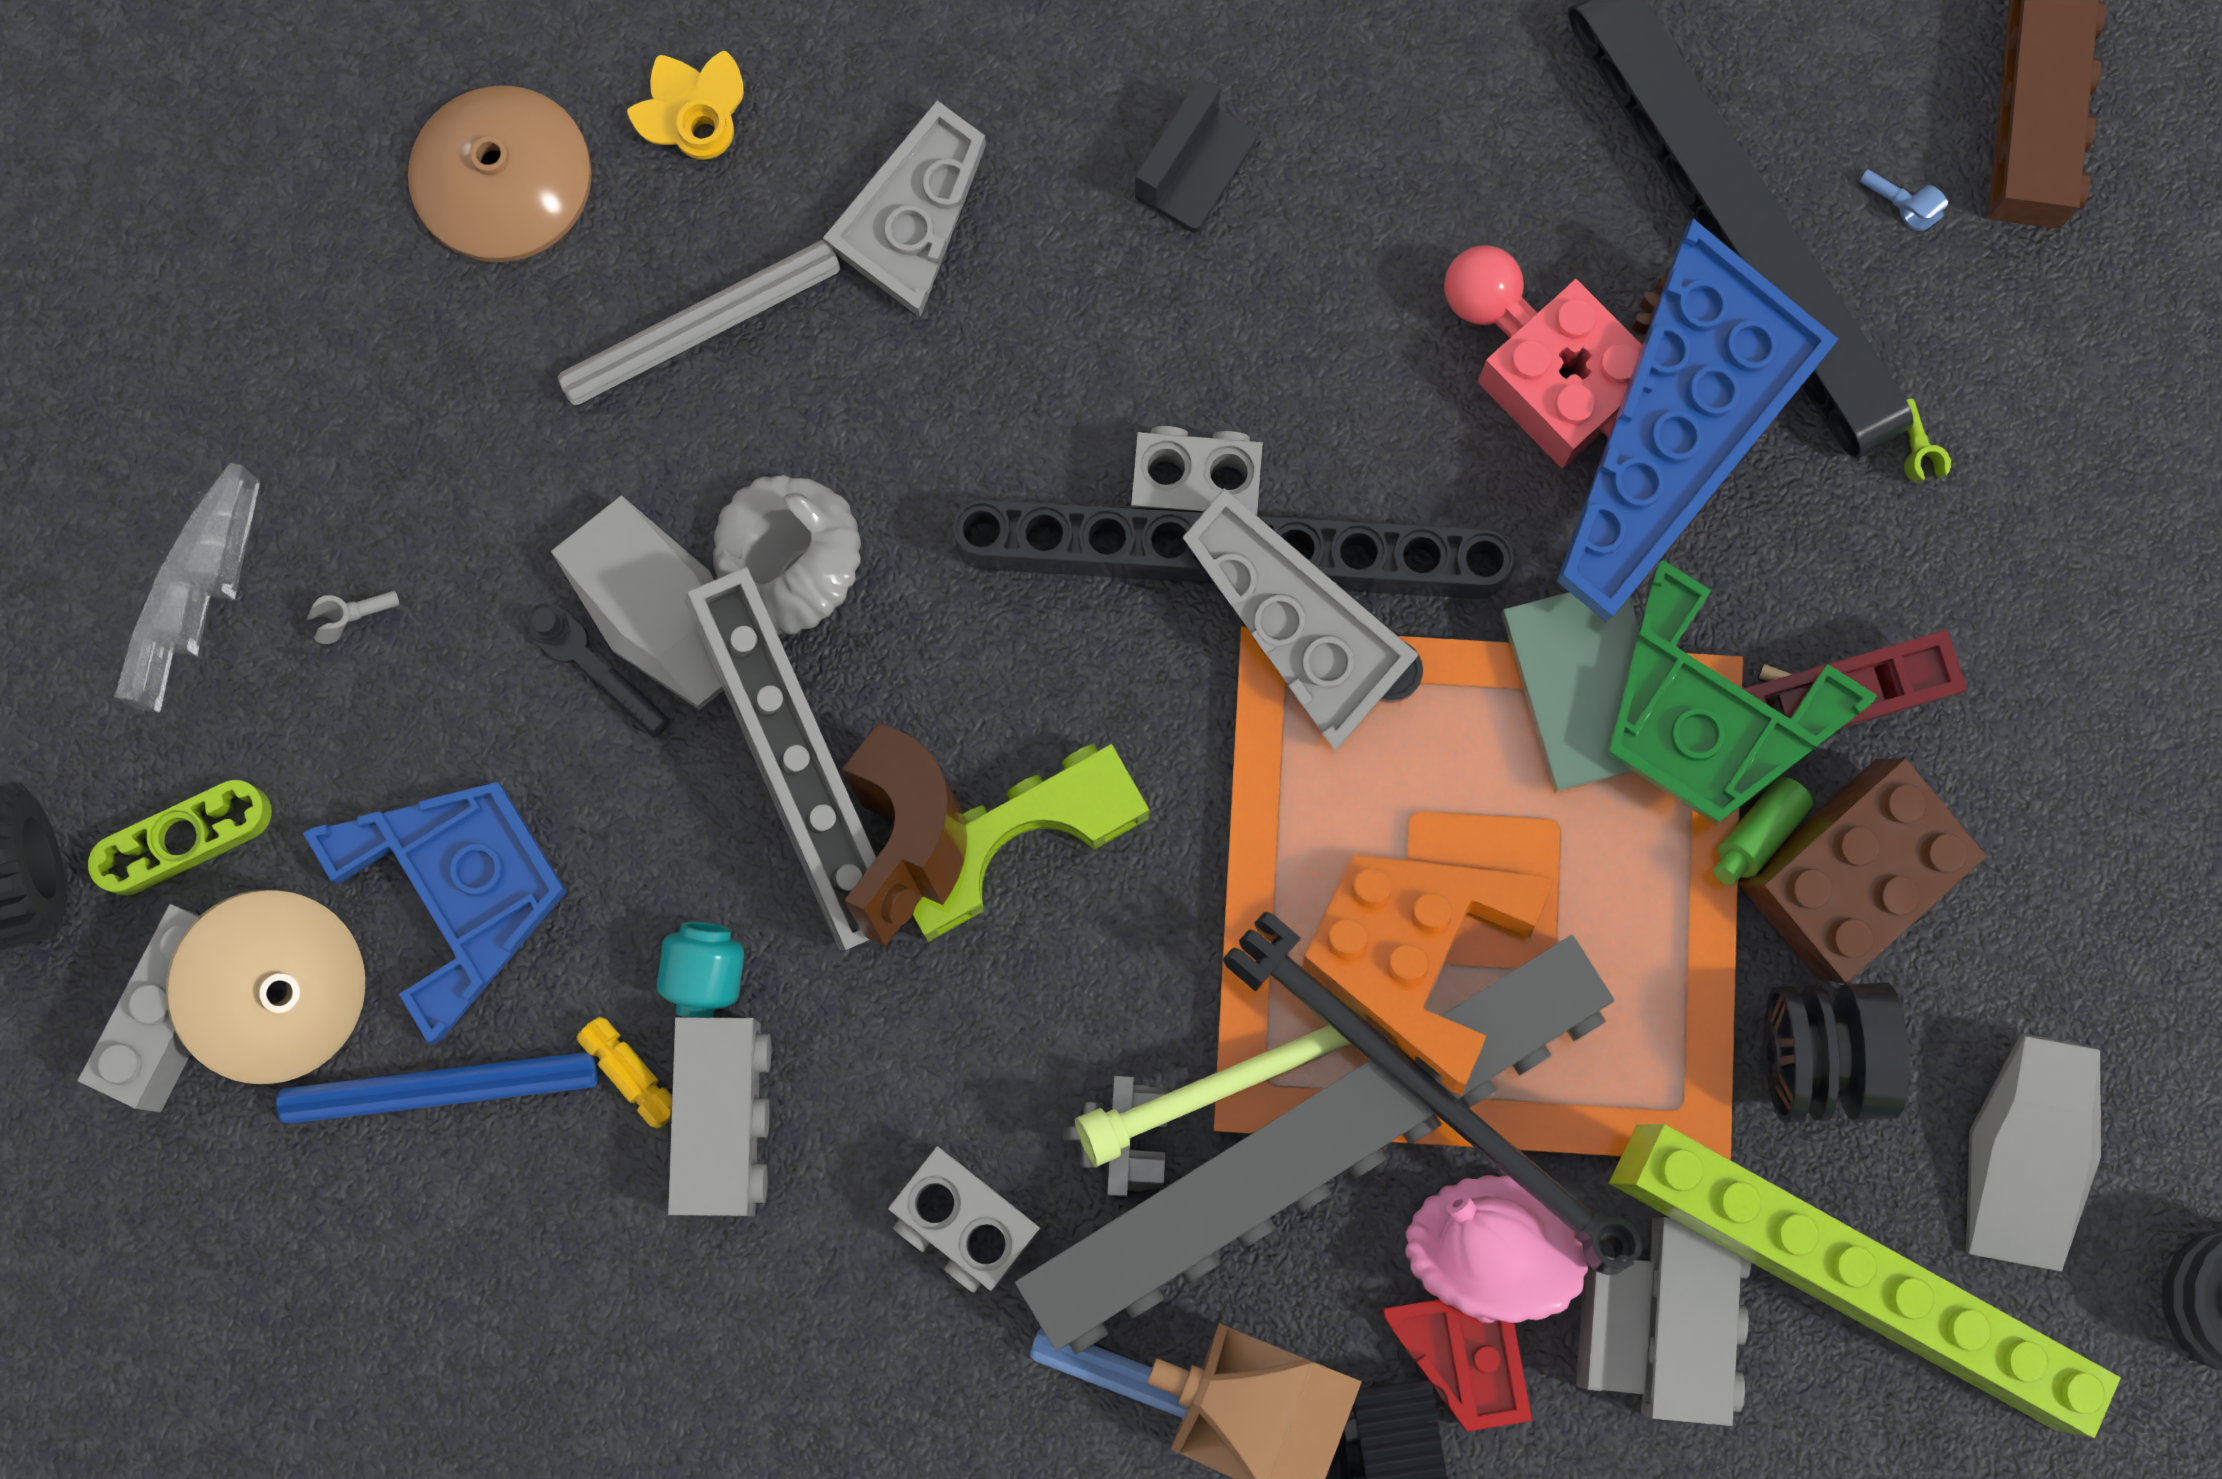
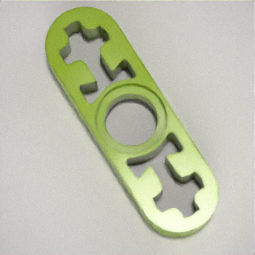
[88,780,272,896]

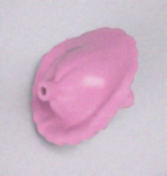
[1405,1175,1588,1323]

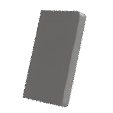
[1576,1256,1654,1394]

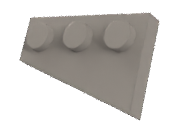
[823,100,986,318]

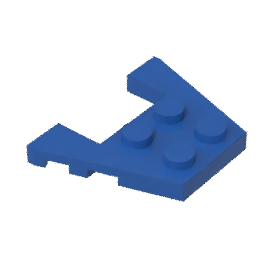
[303,782,567,1045]

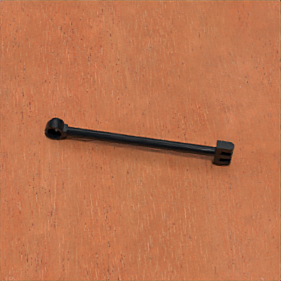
[1223,912,1642,1275]

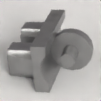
[1063,1076,1169,1197]

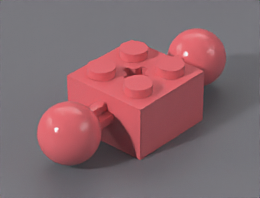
[1444,245,1643,469]

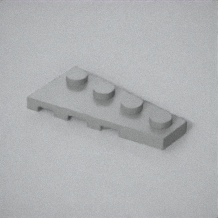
[1183,488,1419,751]

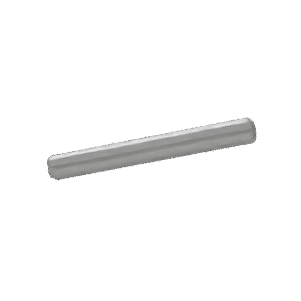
[558,240,840,405]

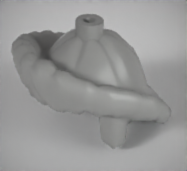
[713,475,861,635]

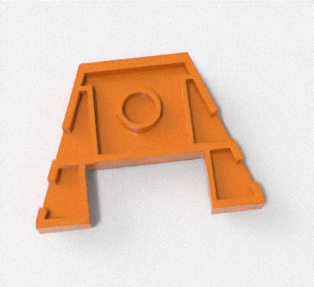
[1302,854,1554,1096]

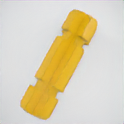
[577,1017,672,1128]

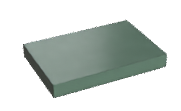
[1501,592,1640,793]

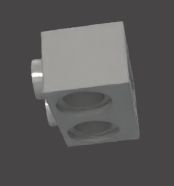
[1131,426,1263,516]
[888,1146,1042,1293]

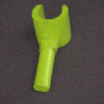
[1904,399,1951,483]

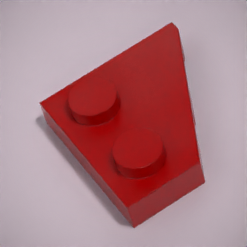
[1381,1299,1532,1432]

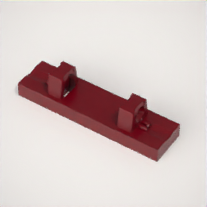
[1743,630,1967,729]

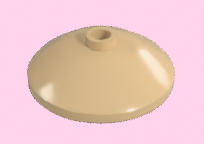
[165,890,365,1084]

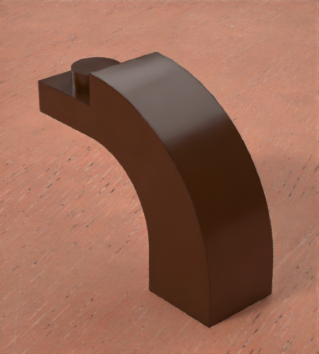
[842,723,967,946]

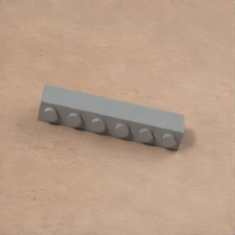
[685,567,876,951]

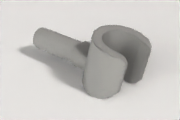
[307,591,400,644]

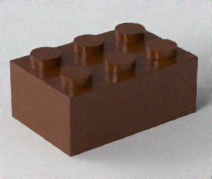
[1738,758,1987,984]

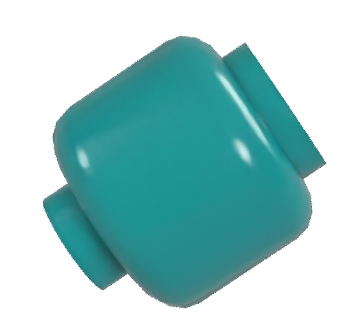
[657,922,744,1018]

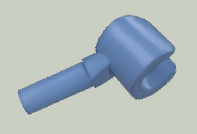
[1860,169,1948,231]

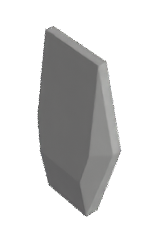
[551,495,724,710]
[1966,1033,2101,1272]

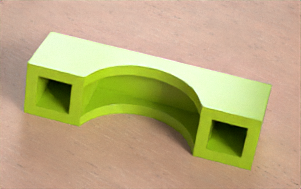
[913,744,1149,942]

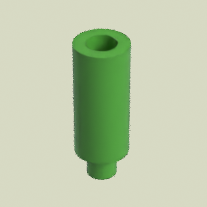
[1713,777,1813,886]

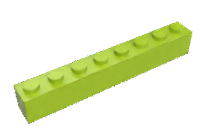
[1608,1124,2121,1438]

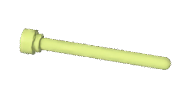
[1075,1016,1362,1167]

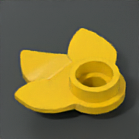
[627,51,744,160]

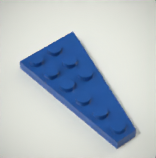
[1557,219,1839,622]

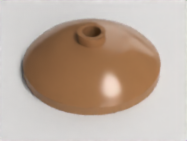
[408,86,592,262]

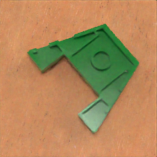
[1607,560,1877,825]

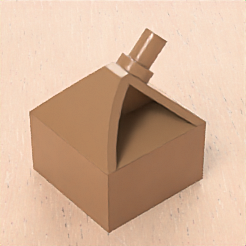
[1147,1323,1362,1479]

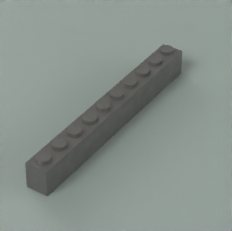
[1015,934,1615,1355]

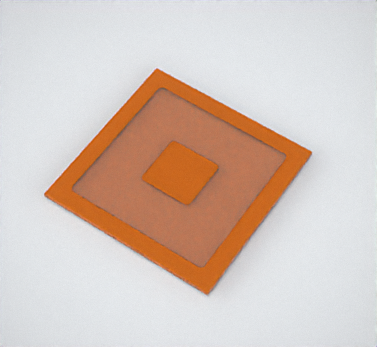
[1213,627,1743,1161]

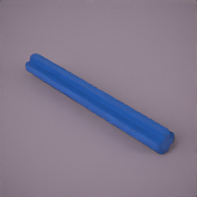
[276,1052,598,1124]

